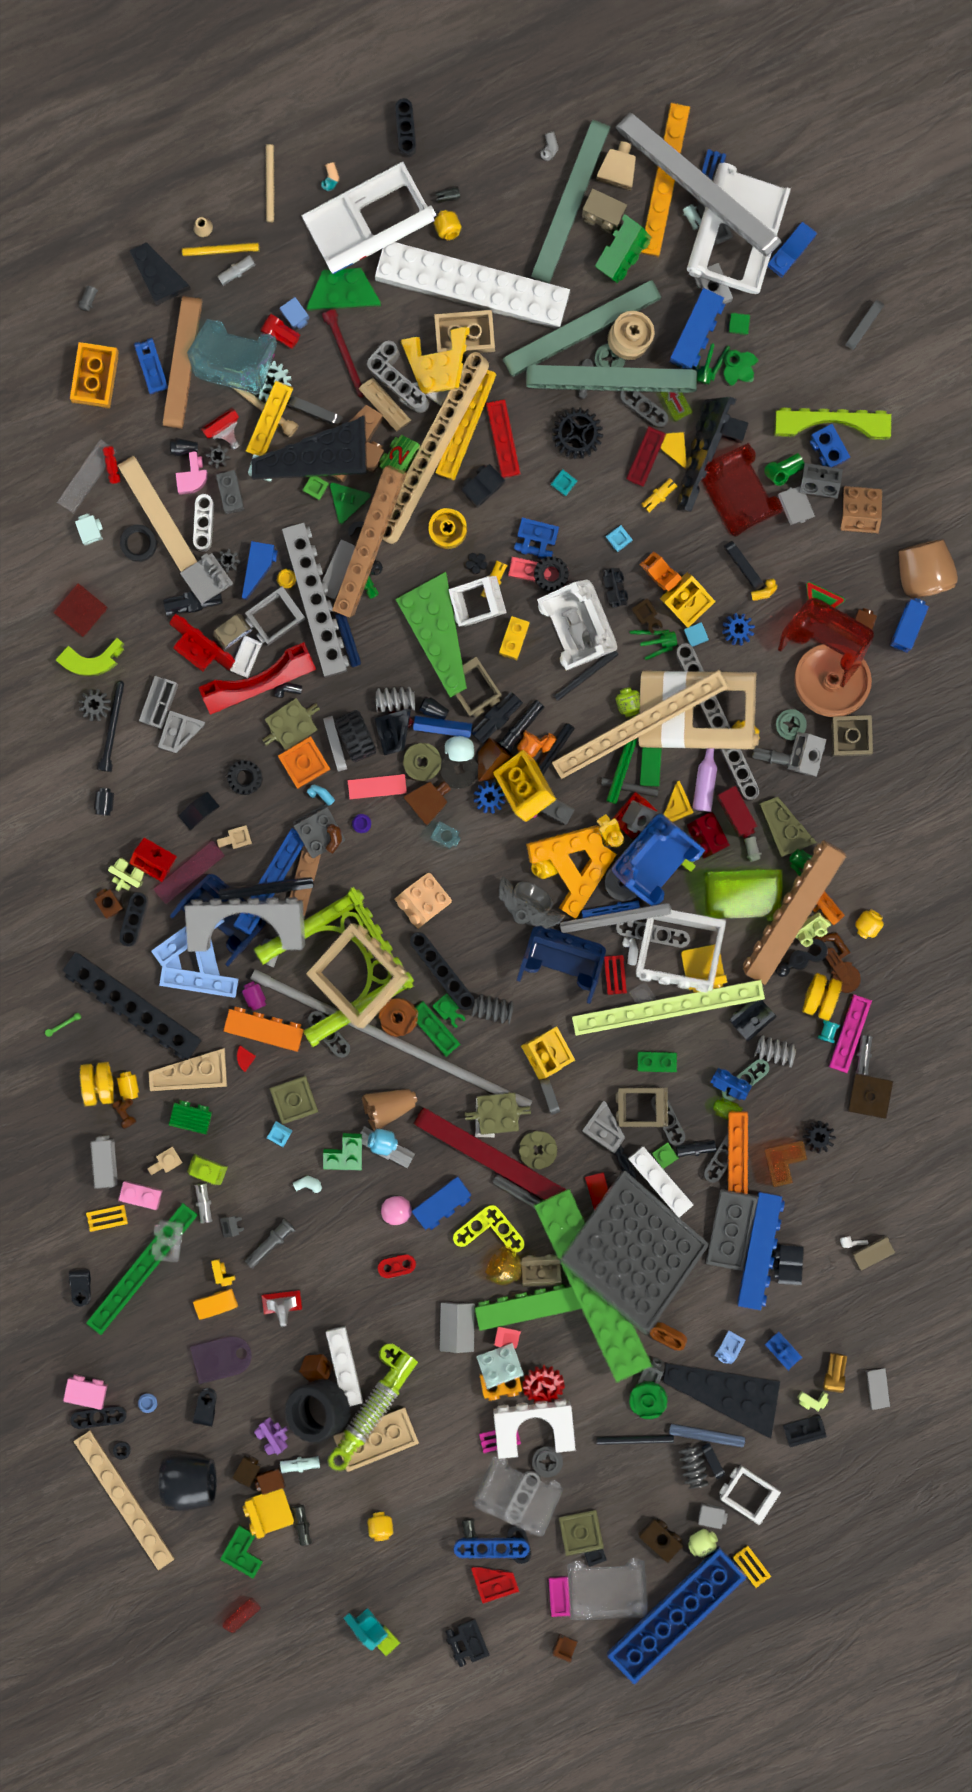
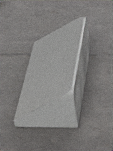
[866,1368,890,1410]

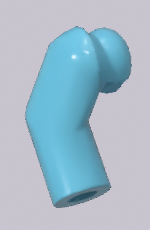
[307,784,335,806]

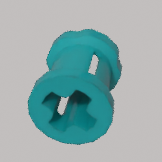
[818,1020,840,1043]

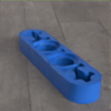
[454,1538,529,1558]

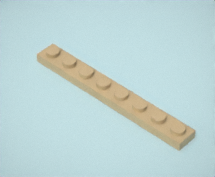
[74,1430,175,1570]

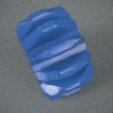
[722,613,755,646]
[474,781,505,814]

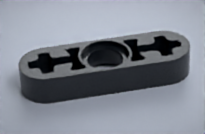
[724,540,764,591]
[71,1406,127,1429]

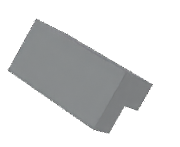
[139,676,178,730]
[440,1302,475,1353]

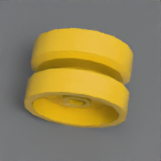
[802,973,842,1021]
[80,1062,114,1106]

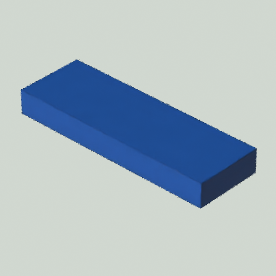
[413,716,472,738]

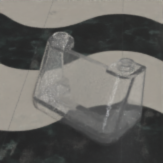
[473,1456,563,1537]
[567,1558,647,1620]

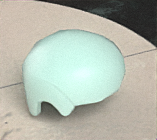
[445,736,474,761]

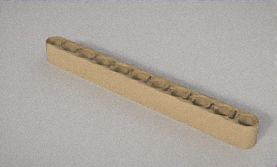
[383,352,489,544]

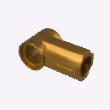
[823,1353,847,1393]

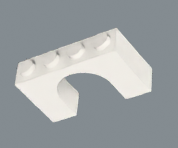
[493,1399,575,1459]

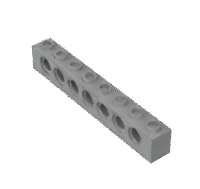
[282,523,349,678]

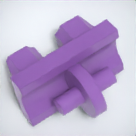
[254,1417,288,1455]

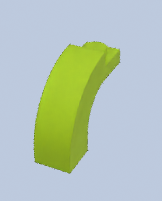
[56,638,125,676]

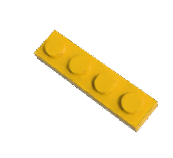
[246,380,293,456]

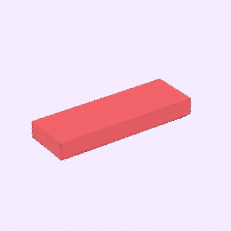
[508,557,565,587]
[348,774,407,800]

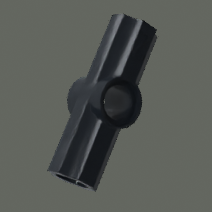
[163,591,223,616]
[471,691,523,744]

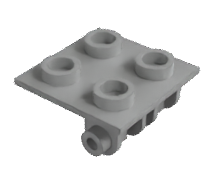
[180,553,233,604]

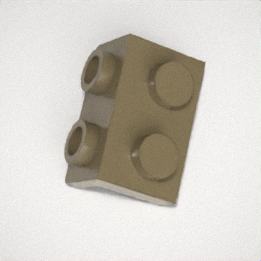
[521,1254,561,1286]

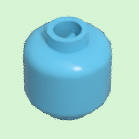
[368,1129,397,1156]

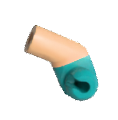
[321,162,339,191]

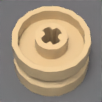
[607,311,655,360]

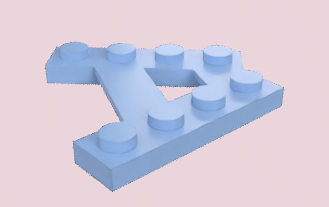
[151,919,239,998]

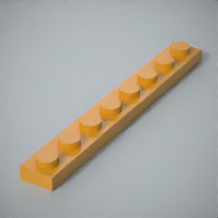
[641,103,690,257]

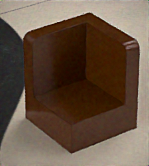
[299,1354,333,1382]
[552,1634,578,1663]

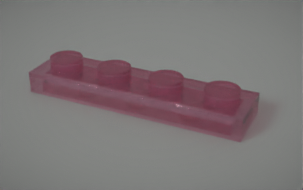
[153,841,225,904]

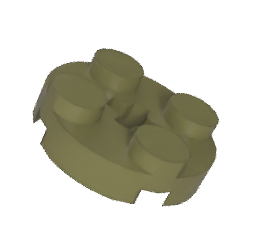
[403,743,441,782]
[519,1131,557,1169]

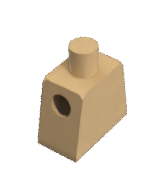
[596,141,636,191]

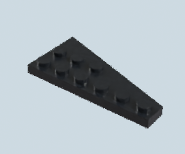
[676,397,737,512]
[251,415,367,480]
[663,1363,780,1439]

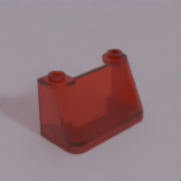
[701,443,784,536]

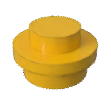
[277,569,296,588]

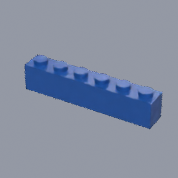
[737,1191,785,1310]

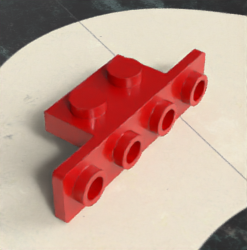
[170,614,235,672]

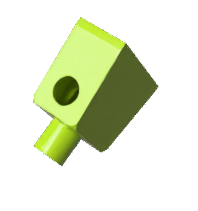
[187,1154,228,1185]

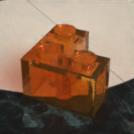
[764,1140,807,1187]

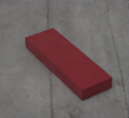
[626,426,666,487]

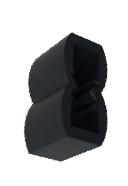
[462,464,505,508]
[774,1244,804,1285]

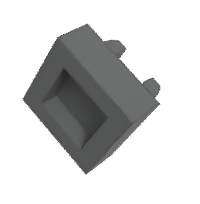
[220,1216,244,1238]

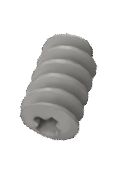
[376,687,415,712]
[754,1035,796,1067]

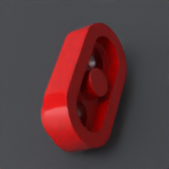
[378,1254,416,1278]

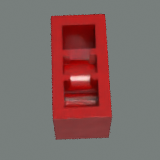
[129,837,177,882]

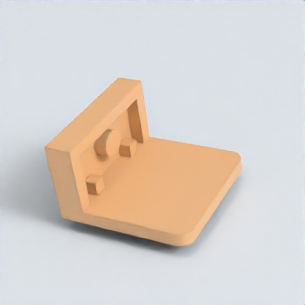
[395,873,452,929]

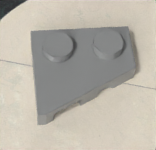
[158,711,205,753]
[583,1101,625,1153]

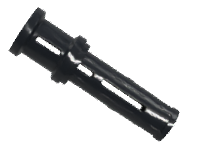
[497,700,545,753]

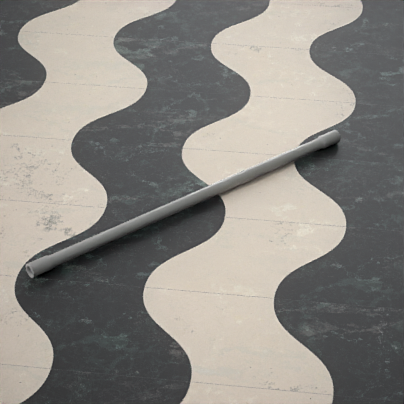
[250,969,532,1107]

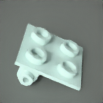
[476,1343,524,1389]

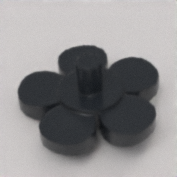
[466,553,488,574]

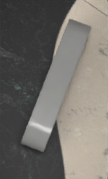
[323,716,347,772]

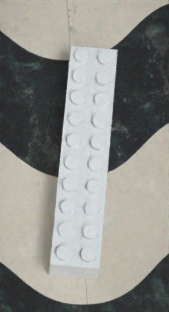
[375,242,570,330]

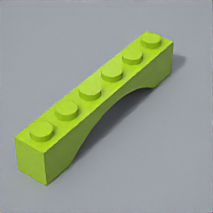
[774,408,891,440]

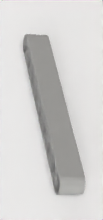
[676,643,759,801]

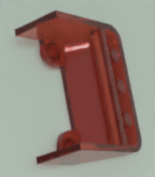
[778,598,874,687]

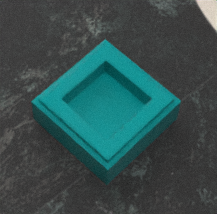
[551,469,577,497]

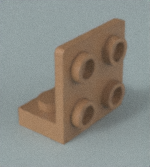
[840,486,882,534]

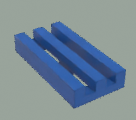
[702,149,726,180]

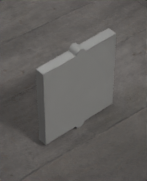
[778,486,815,525]

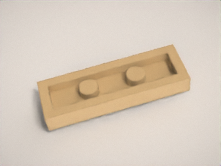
[359,378,411,431]

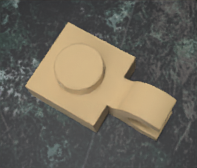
[217,825,252,849]
[148,1146,183,1175]

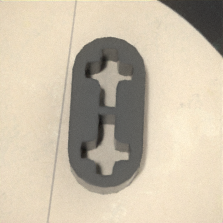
[540,1078,560,1115]

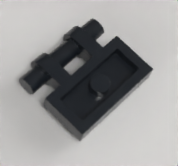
[445,1619,490,1667]

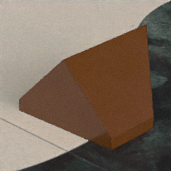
[478,737,514,781]

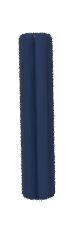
[335,613,361,667]

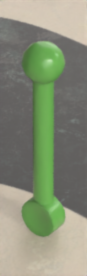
[45,1013,81,1037]

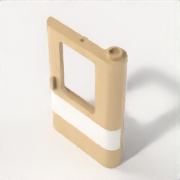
[639,671,759,749]

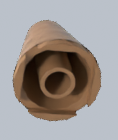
[362,1089,417,1131]

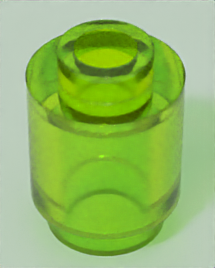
[713,1097,743,1120]

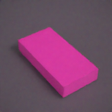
[549,1576,571,1617]

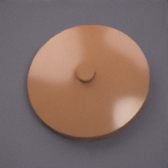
[794,643,872,717]

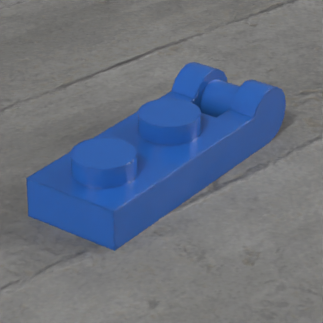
[134,338,168,394]

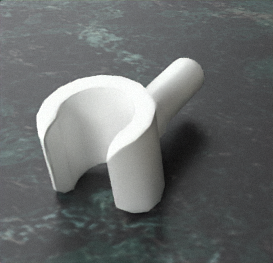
[840,1236,868,1248]

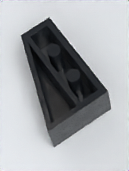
[130,242,191,306]

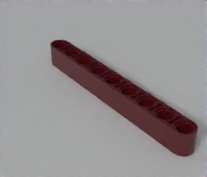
[413,1107,567,1200]

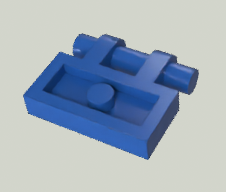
[514,518,559,559]

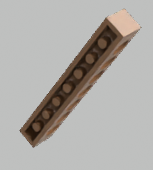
[332,465,407,618]

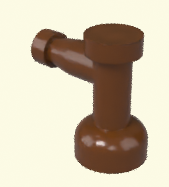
[112,1098,137,1129]

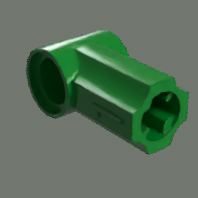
[764,453,805,486]

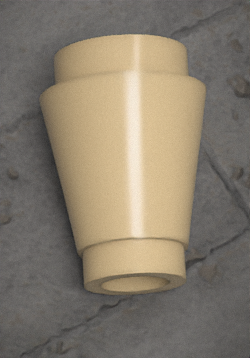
[193,217,213,237]

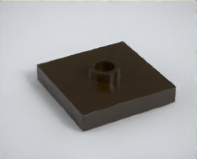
[848,1074,893,1119]

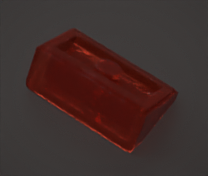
[222,1598,261,1633]

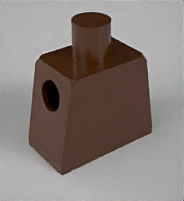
[404,781,451,826]

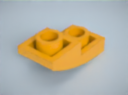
[193,1289,238,1320]

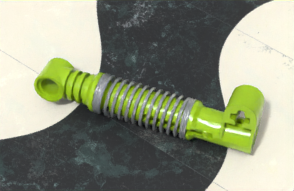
[328,1344,418,1470]

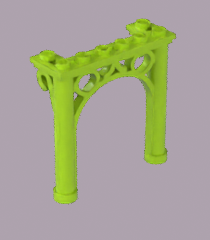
[253,887,414,1047]

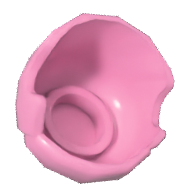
[381,1196,412,1225]

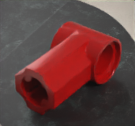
[260,314,301,349]

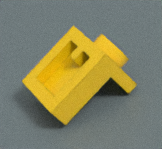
[211,1259,236,1287]

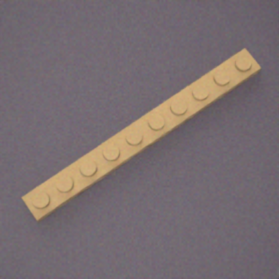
[552,669,729,779]

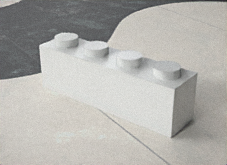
[628,1146,693,1217]
[326,1326,363,1406]

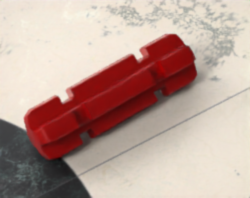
[103,446,120,484]

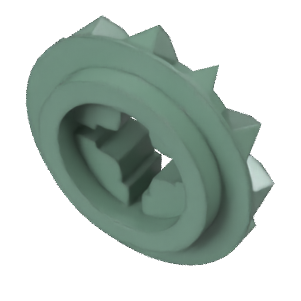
[595,344,625,368]
[776,709,807,740]

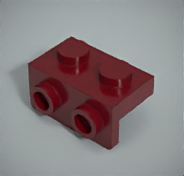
[687,811,730,859]

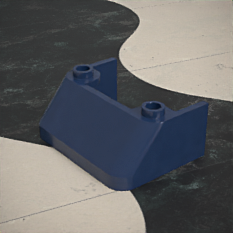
[170,874,266,966]
[517,925,606,1004]

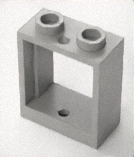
[245,586,305,646]
[91,1135,118,1188]

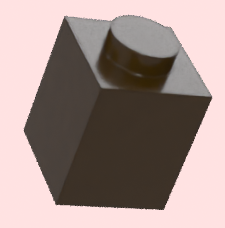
[233,1455,261,1487]

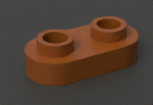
[650,1322,687,1350]

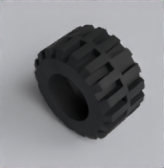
[335,710,376,763]

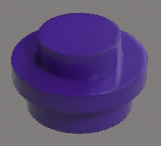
[352,814,371,833]

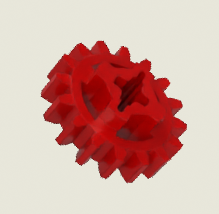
[522,1365,565,1404]

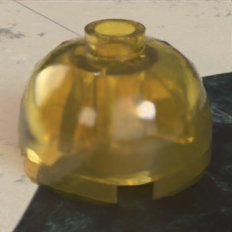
[485,1246,522,1286]

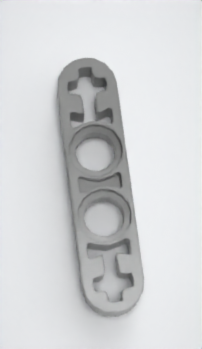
[616,921,690,948]

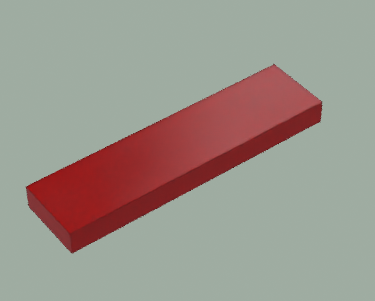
[486,399,520,478]

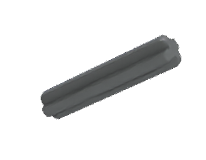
[493,1174,542,1208]

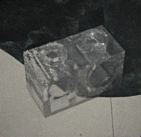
[152,1220,184,1262]

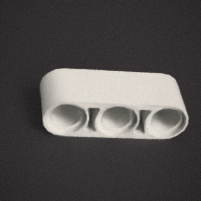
[193,494,214,552]

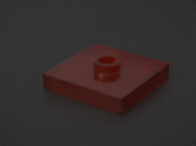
[54,583,108,637]

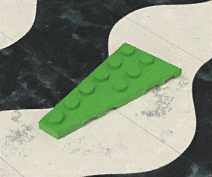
[396,572,467,697]

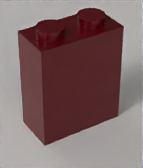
[716,786,757,838]

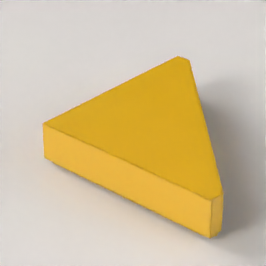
[660,432,687,468]
[664,780,693,822]

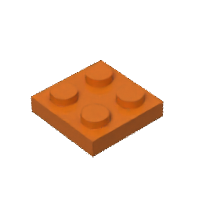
[278,736,331,789]

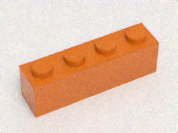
[224,1007,305,1052]

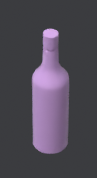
[692,748,717,812]

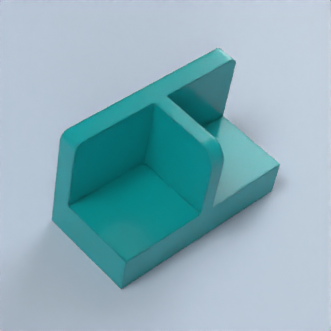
[344,1608,388,1651]

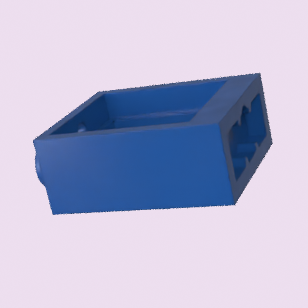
[890,598,929,653]

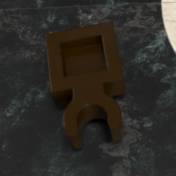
[631,598,663,634]

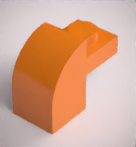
[640,551,682,592]

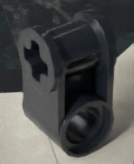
[69,1269,91,1307]
[193,1388,217,1427]

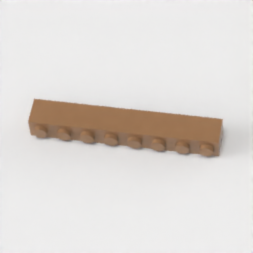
[743,840,846,985]

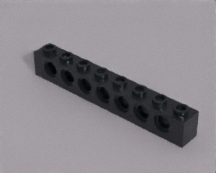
[62,952,203,1060]

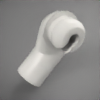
[623,937,639,965]

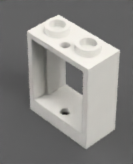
[449,576,507,626]
[719,1465,781,1525]

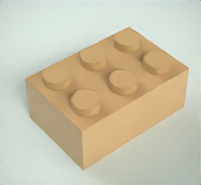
[434,310,495,354]

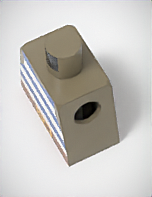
[213,614,253,651]

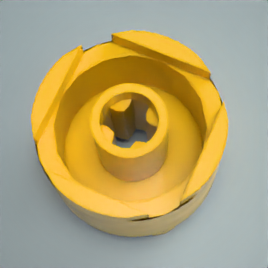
[428,508,467,549]

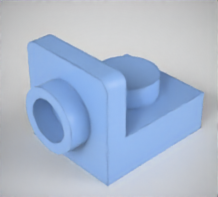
[715,1331,745,1364]

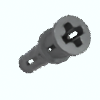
[244,1218,296,1269]

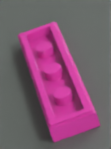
[829,994,872,1073]

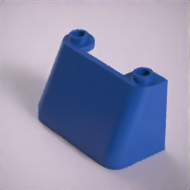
[612,814,705,906]

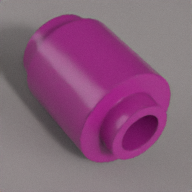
[242,981,266,1011]

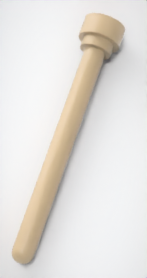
[221,374,299,437]

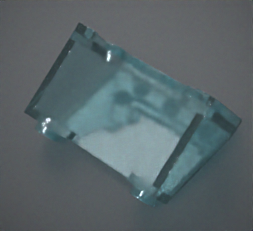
[187,319,277,394]

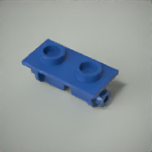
[711,1068,752,1100]

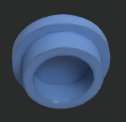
[138,1393,157,1413]

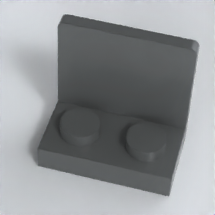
[292,804,345,858]

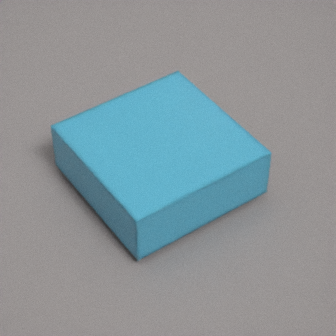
[606,525,632,552]
[684,622,709,647]
[267,1121,292,1147]

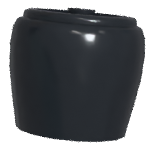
[158,1454,217,1511]

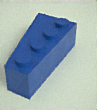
[669,288,726,370]

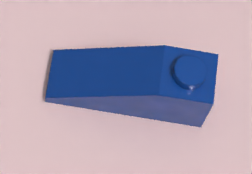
[242,541,278,600]

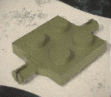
[262,698,320,751]
[465,1092,531,1135]

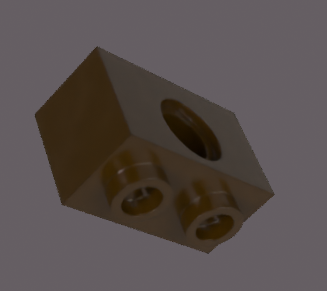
[638,1518,683,1563]

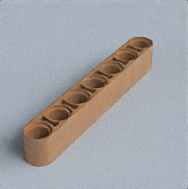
[163,296,202,429]

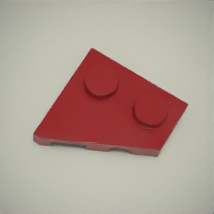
[471,1566,519,1603]

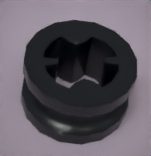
[113,1441,131,1460]

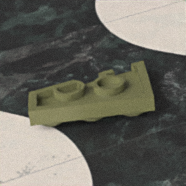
[760,797,817,857]

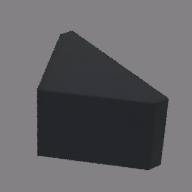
[179,792,220,831]

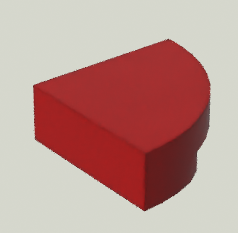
[237,1045,256,1072]

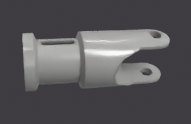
[562,607,593,651]

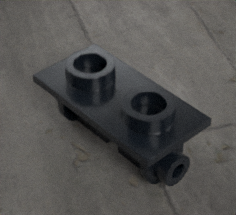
[603,568,628,608]

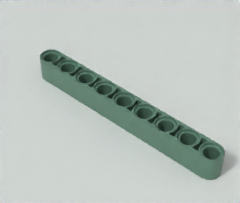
[531,120,611,284]
[502,280,662,376]
[526,365,697,393]

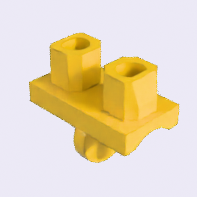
[597,815,624,847]

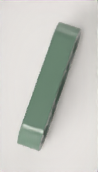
[722,1059,769,1101]

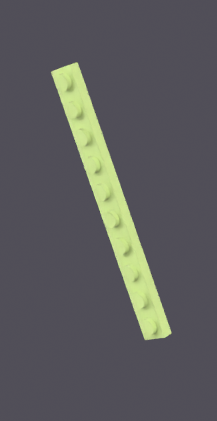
[572,980,765,1036]

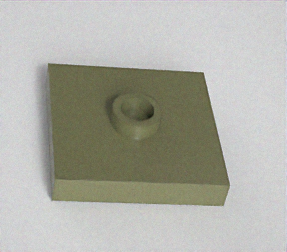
[270,1076,319,1125]
[559,1510,604,1556]

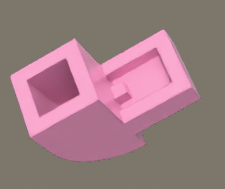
[176,452,208,495]

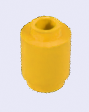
[117,1071,139,1101]

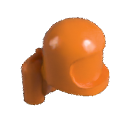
[517,730,556,757]

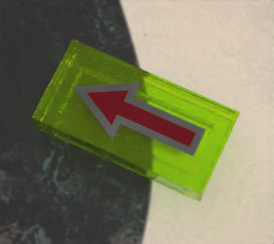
[660,392,693,422]

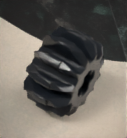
[803,1121,836,1154]

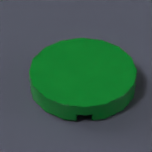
[629,1381,668,1419]

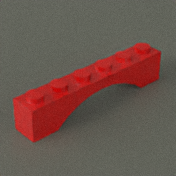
[198,642,316,715]

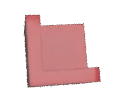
[494,1326,521,1349]

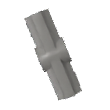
[360,1126,415,1168]

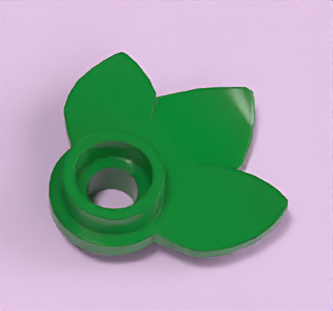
[724,350,758,386]

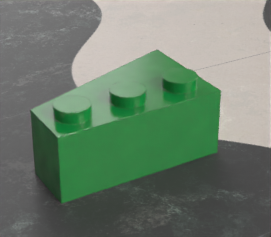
[595,214,652,284]

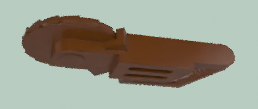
[812,933,861,993]

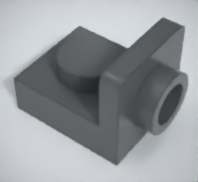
[638,1356,666,1384]

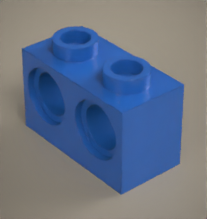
[810,424,850,468]

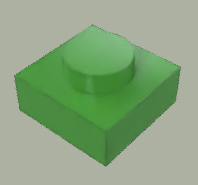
[303,476,329,501]
[652,1142,679,1169]

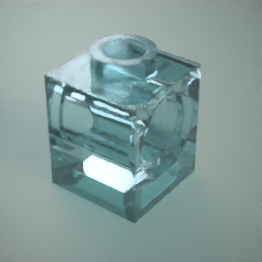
[430,821,461,849]

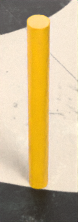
[182,243,259,256]

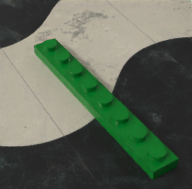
[86,1203,198,1335]

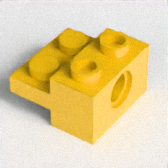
[660,572,716,628]
[521,1027,575,1079]

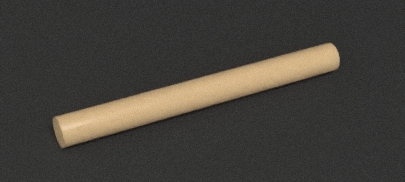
[266,145,274,222]

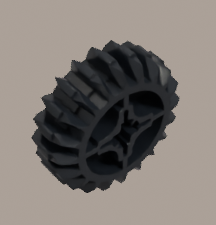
[552,407,603,459]

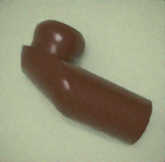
[325,824,342,854]

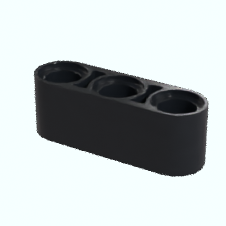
[395,98,416,157]
[119,892,149,947]

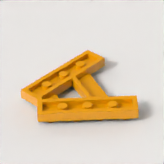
[527,825,617,919]

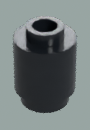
[94,788,114,816]

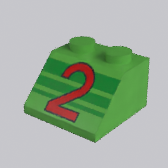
[379,435,420,472]

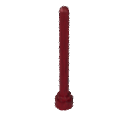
[322,309,364,398]

